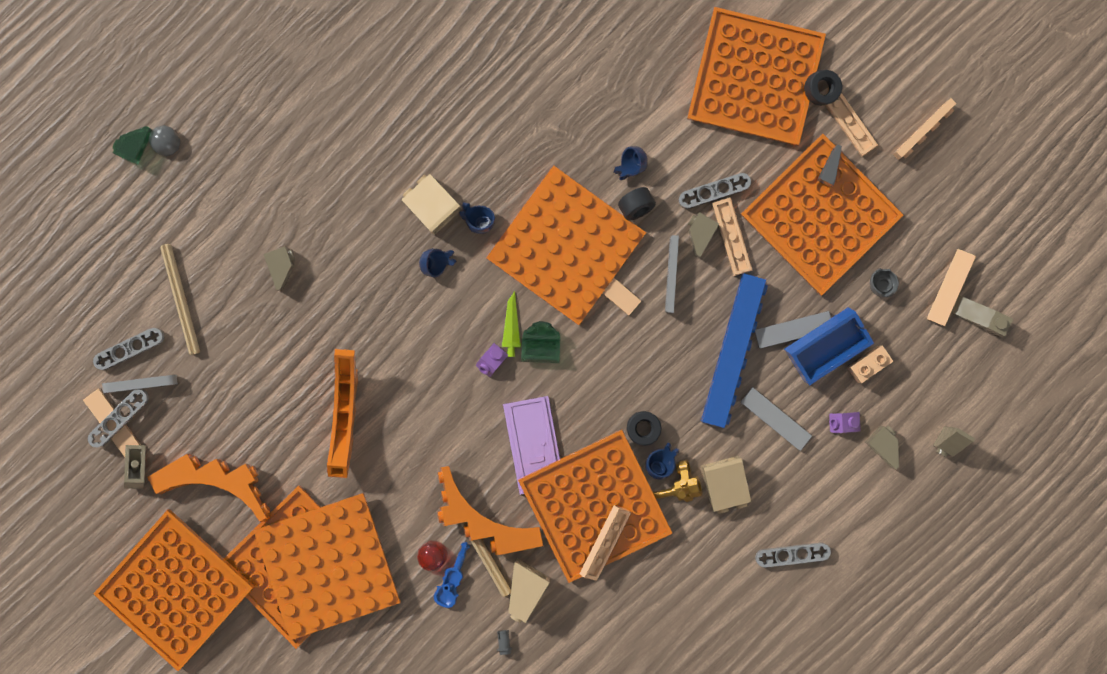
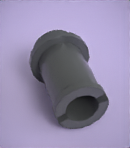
[497,630,512,655]

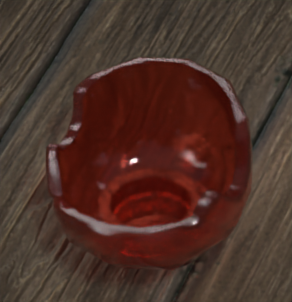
[417,540,448,571]

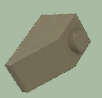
[688,212,719,258]
[263,246,296,291]
[865,426,899,470]
[124,445,145,489]

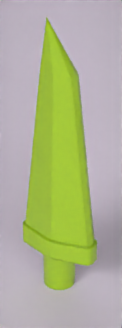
[502,291,521,357]

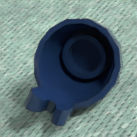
[613,146,648,181]
[459,202,495,234]
[419,248,457,278]
[646,443,680,480]

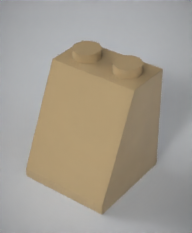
[402,174,462,235]
[701,456,751,514]
[509,558,550,623]

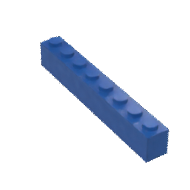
[701,274,768,428]

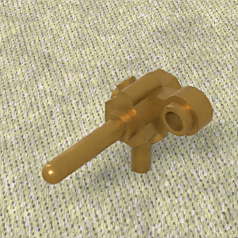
[653,460,702,502]

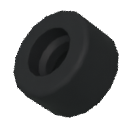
[804,69,843,106]
[618,187,656,221]
[626,411,662,446]

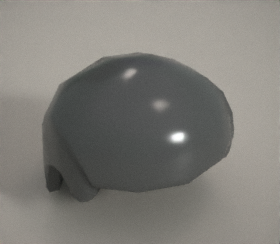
[149,125,180,157]
[869,268,899,297]

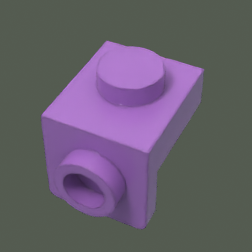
[476,343,508,377]
[829,412,860,433]

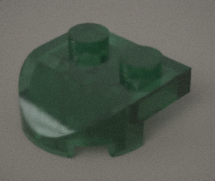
[521,321,561,363]

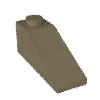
[951,295,1013,337]
[933,426,975,457]

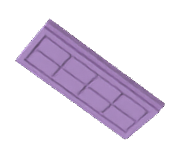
[503,396,560,495]

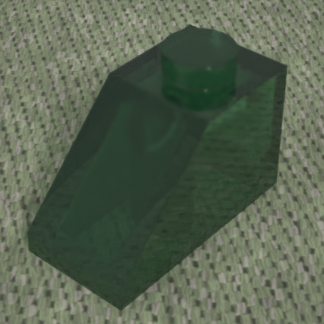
[112,126,152,165]

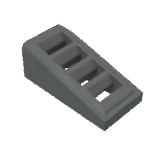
[817,145,842,187]

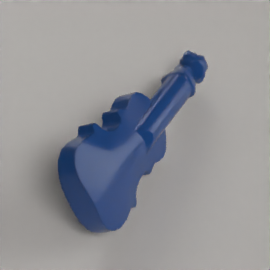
[434,542,470,608]

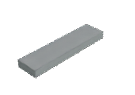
[665,235,679,313]
[755,311,831,349]
[740,387,812,451]

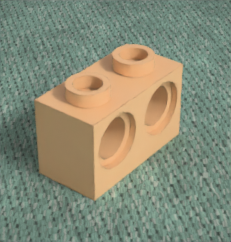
[847,345,893,383]

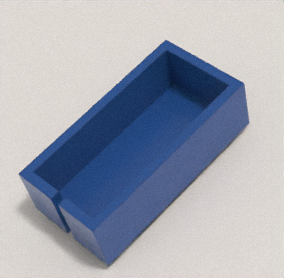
[784,307,874,386]

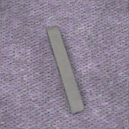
[678,173,751,209]
[93,328,164,370]
[102,375,178,393]
[88,389,149,448]
[755,542,831,567]

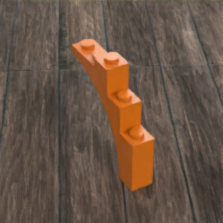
[327,349,358,478]
[147,454,271,522]
[437,466,543,555]

